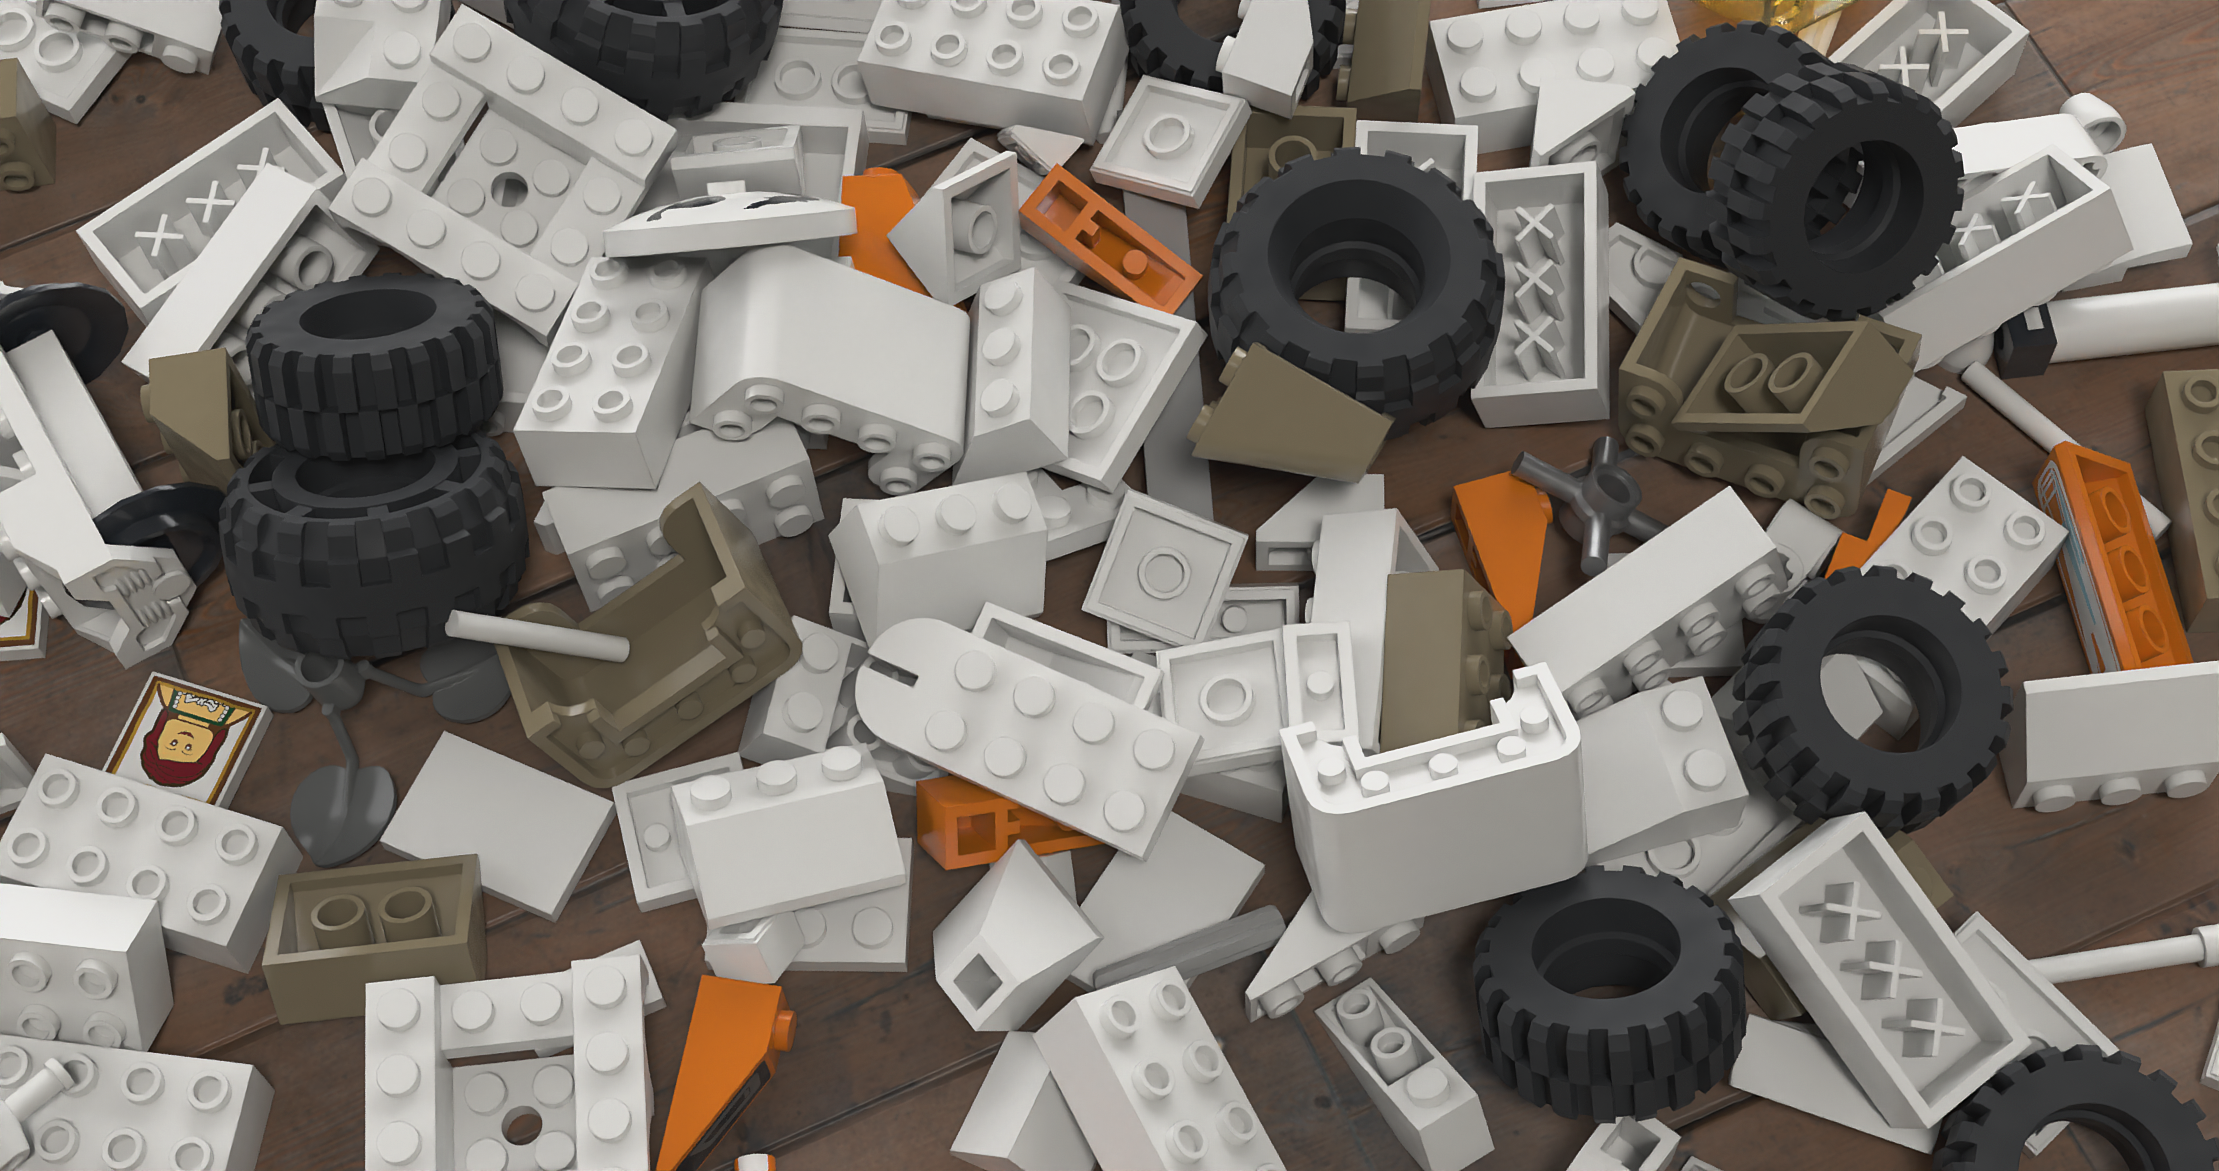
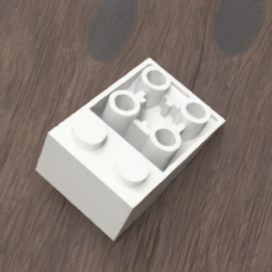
[738,615,948,796]

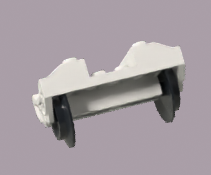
[0,281,227,669]

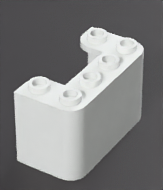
[689,243,970,496]
[1279,662,1588,934]

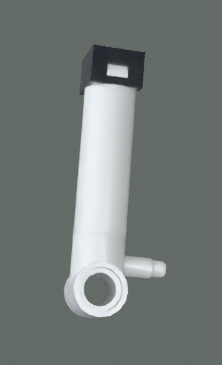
[1993,243,2219,380]

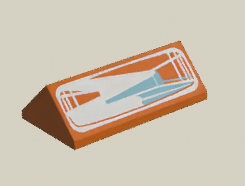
[2032,441,2194,674]

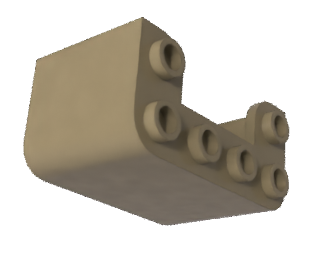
[494,481,802,788]

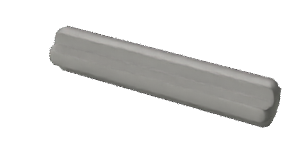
[1092,905,1286,991]

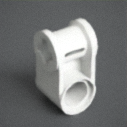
[1746,499,1845,624]

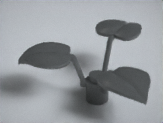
[239,618,511,868]

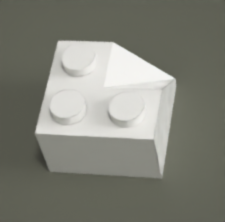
[314,0,452,110]

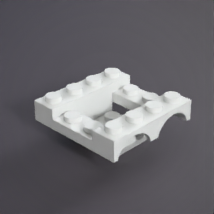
[328,4,678,347]
[365,954,654,1171]

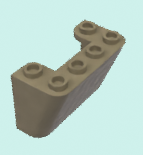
[1618,257,1922,519]
[1186,342,1396,483]

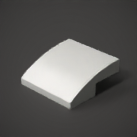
[2062,143,2193,292]

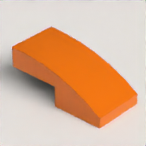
[1824,489,1912,579]

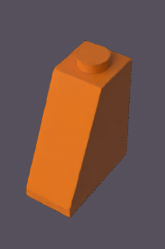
[838,167,968,315]

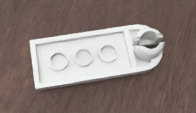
[855,618,1205,862]

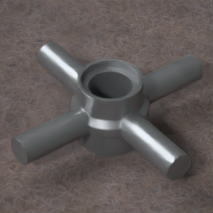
[1511,436,1669,576]

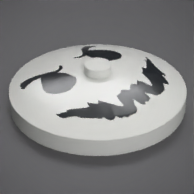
[603,180,858,257]

